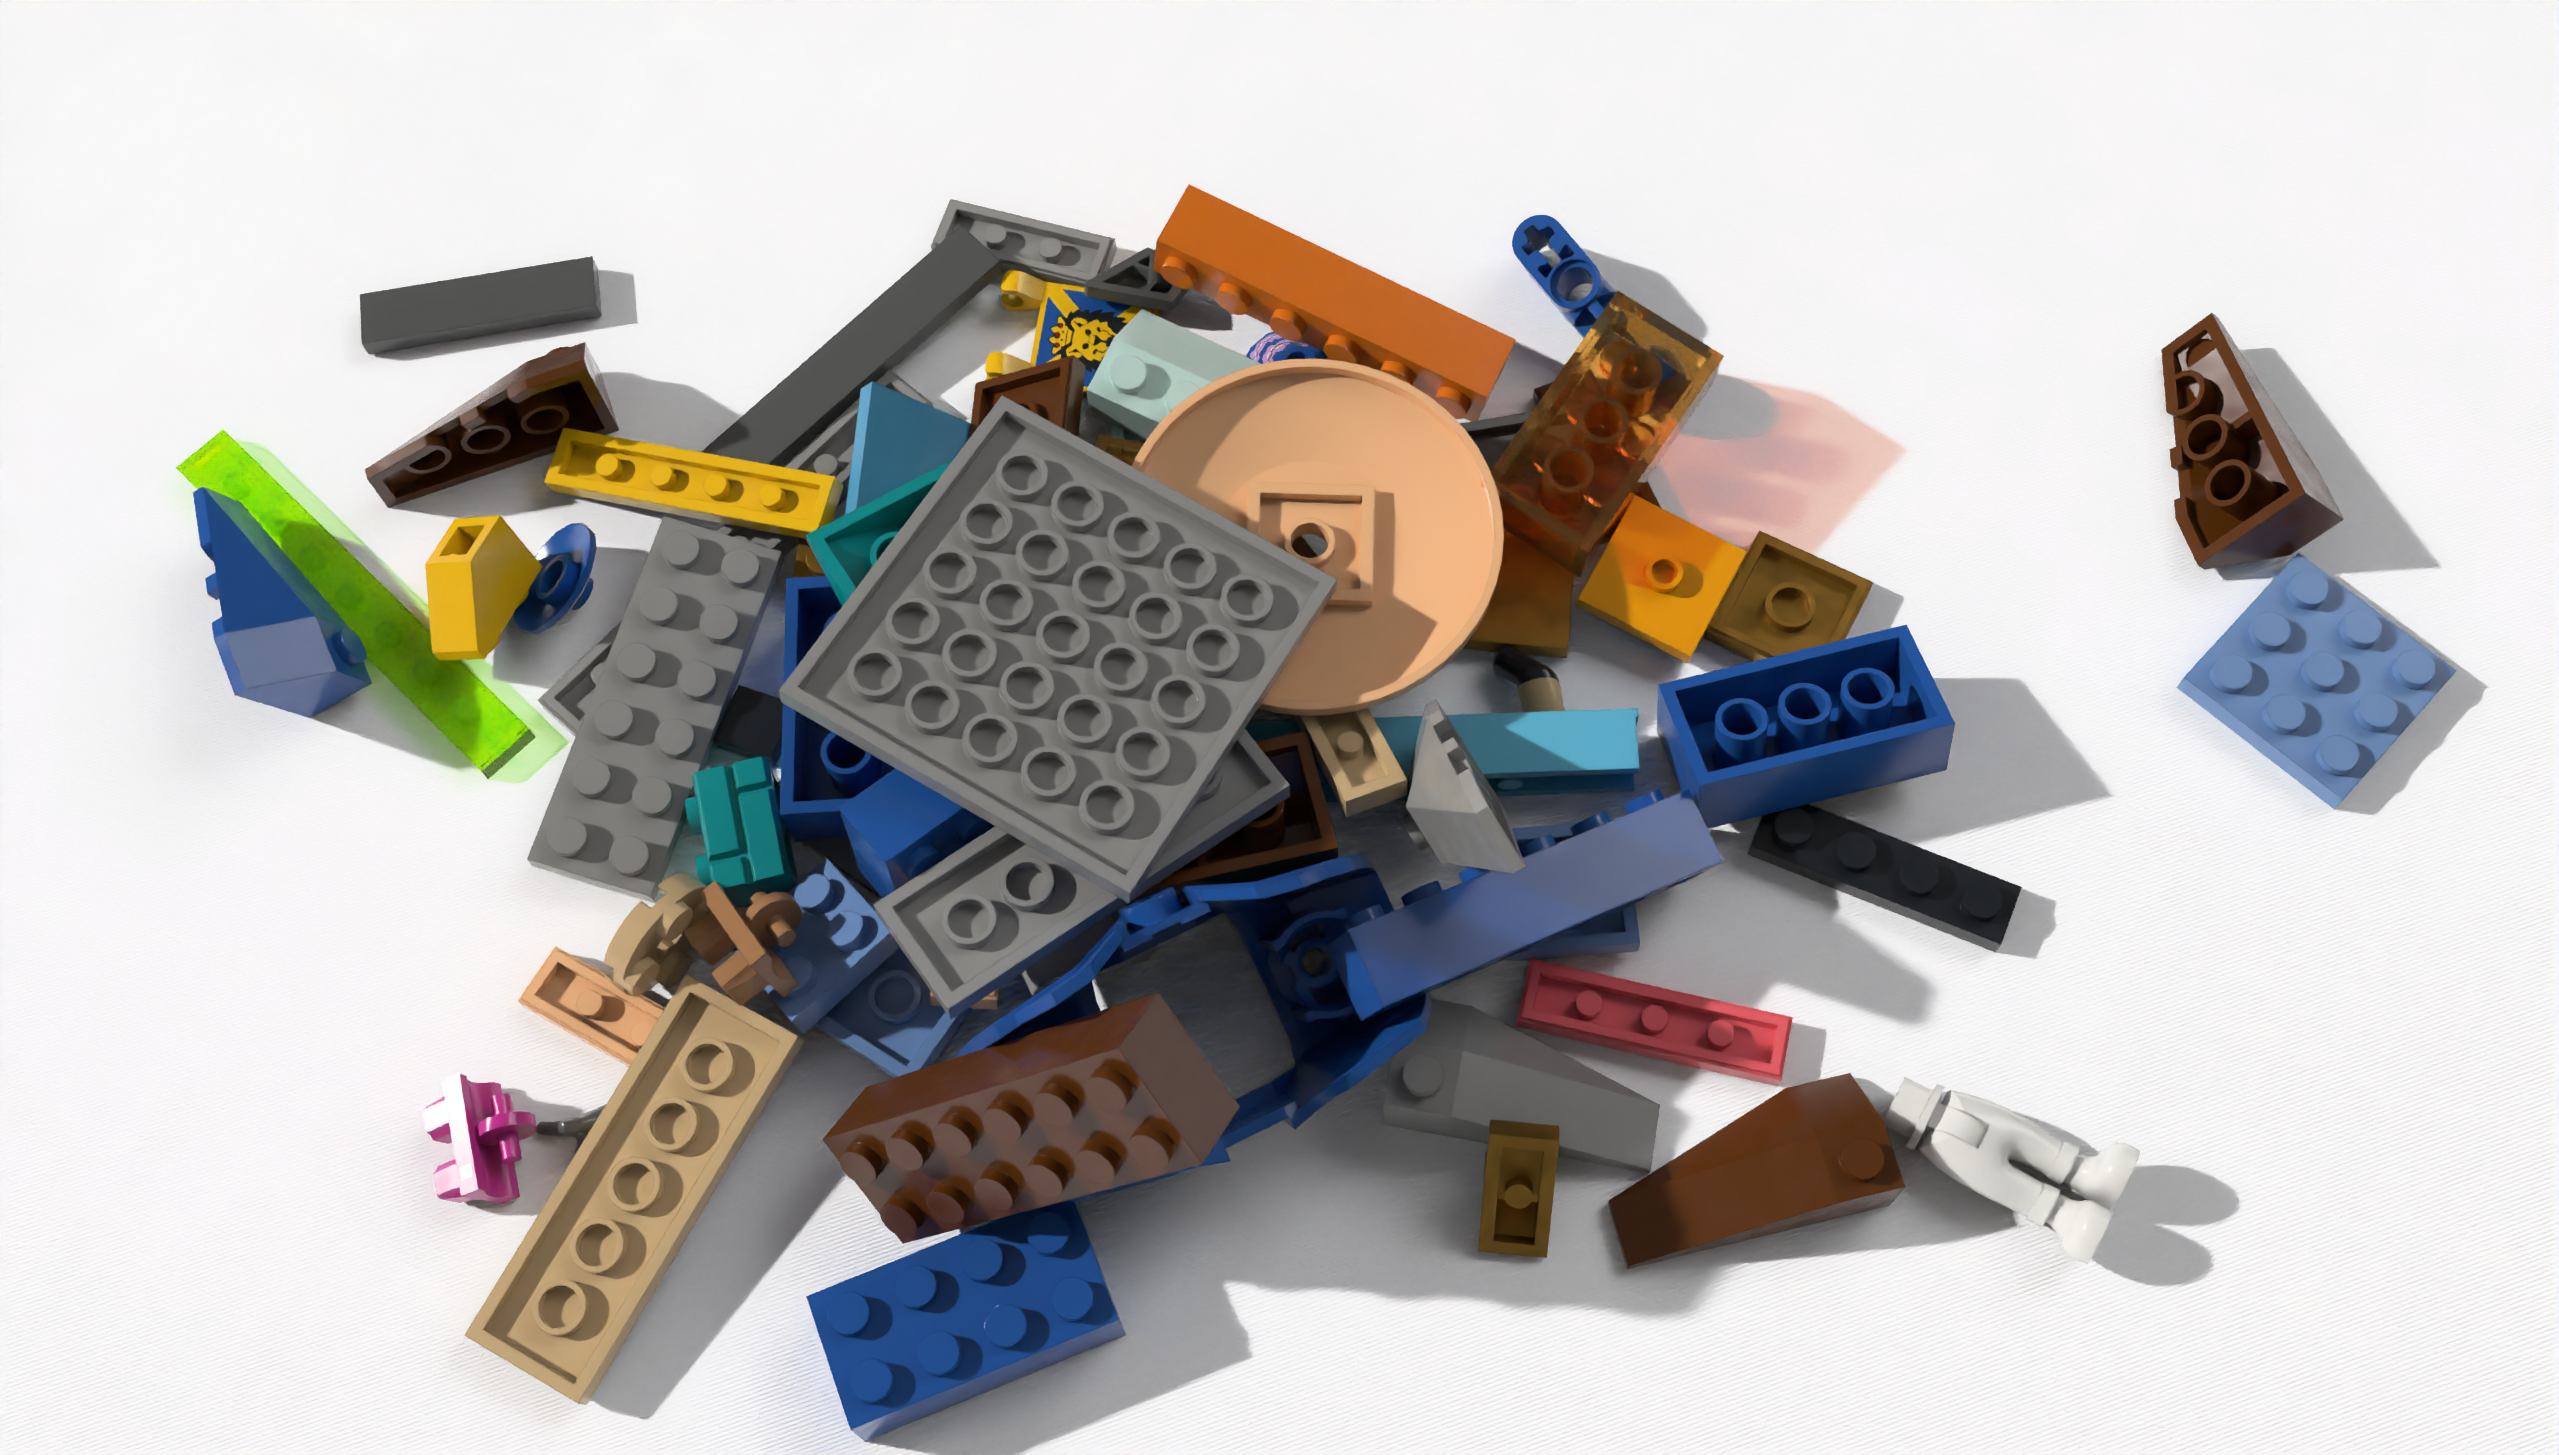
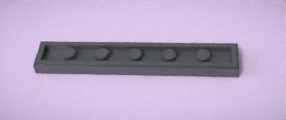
[701,225,1004,467]

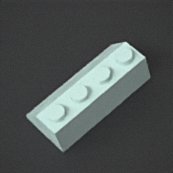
[1087,309,1261,441]

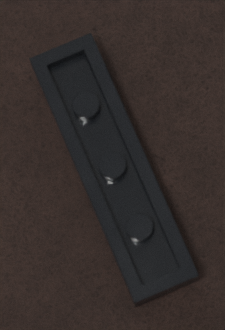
[1747,804,2022,953]

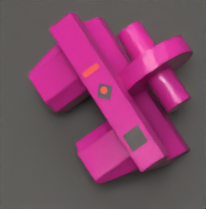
[423,1074,537,1204]

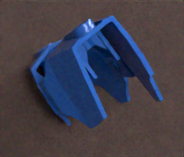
[956,854,1431,1202]

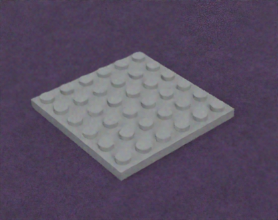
[779,396,1337,903]

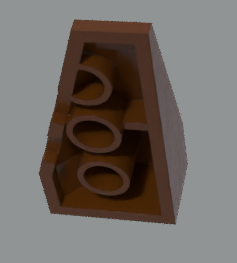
[2161,313,2344,570]
[1608,1073,1905,1269]

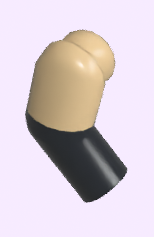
[1493,646,1565,712]

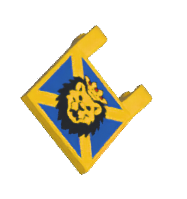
[985,270,1160,398]

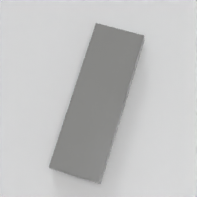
[931,199,1117,287]

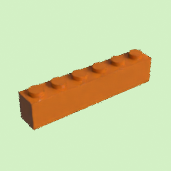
[1153,184,1516,422]

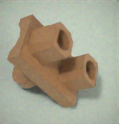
[683,881,802,1006]

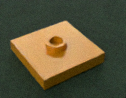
[1576,495,1747,663]

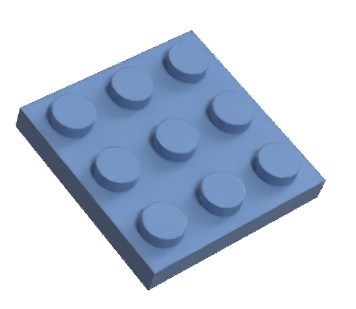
[2176,553,2457,810]

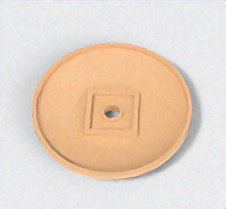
[1132,358,1504,716]

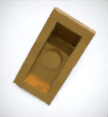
[1478,1119,1559,1258]

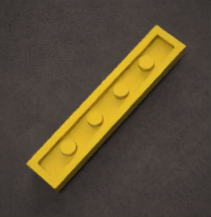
[544,428,844,539]

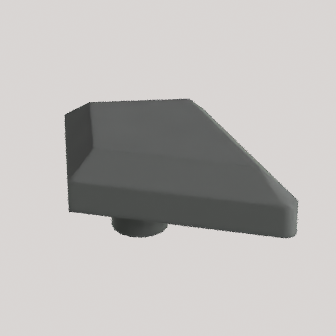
[1084,247,1190,312]

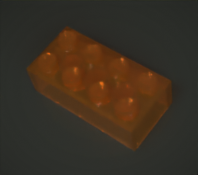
[1480,291,1724,577]

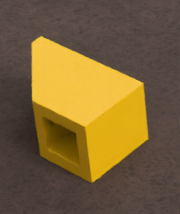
[425,515,543,661]

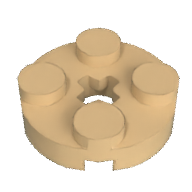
[604,872,710,996]

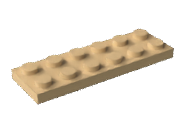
[464,974,805,1405]

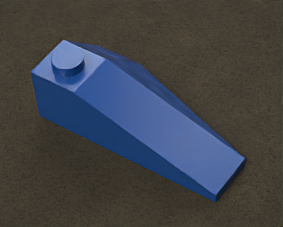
[193,487,372,718]

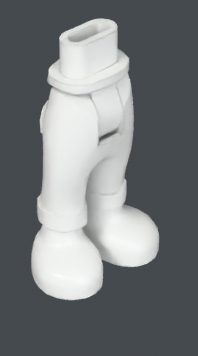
[1884,1077,2140,1264]

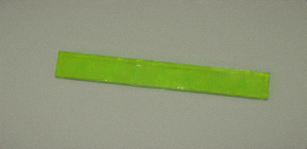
[176,429,536,779]

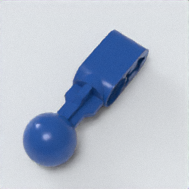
[1512,215,1692,417]

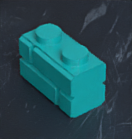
[685,756,799,908]

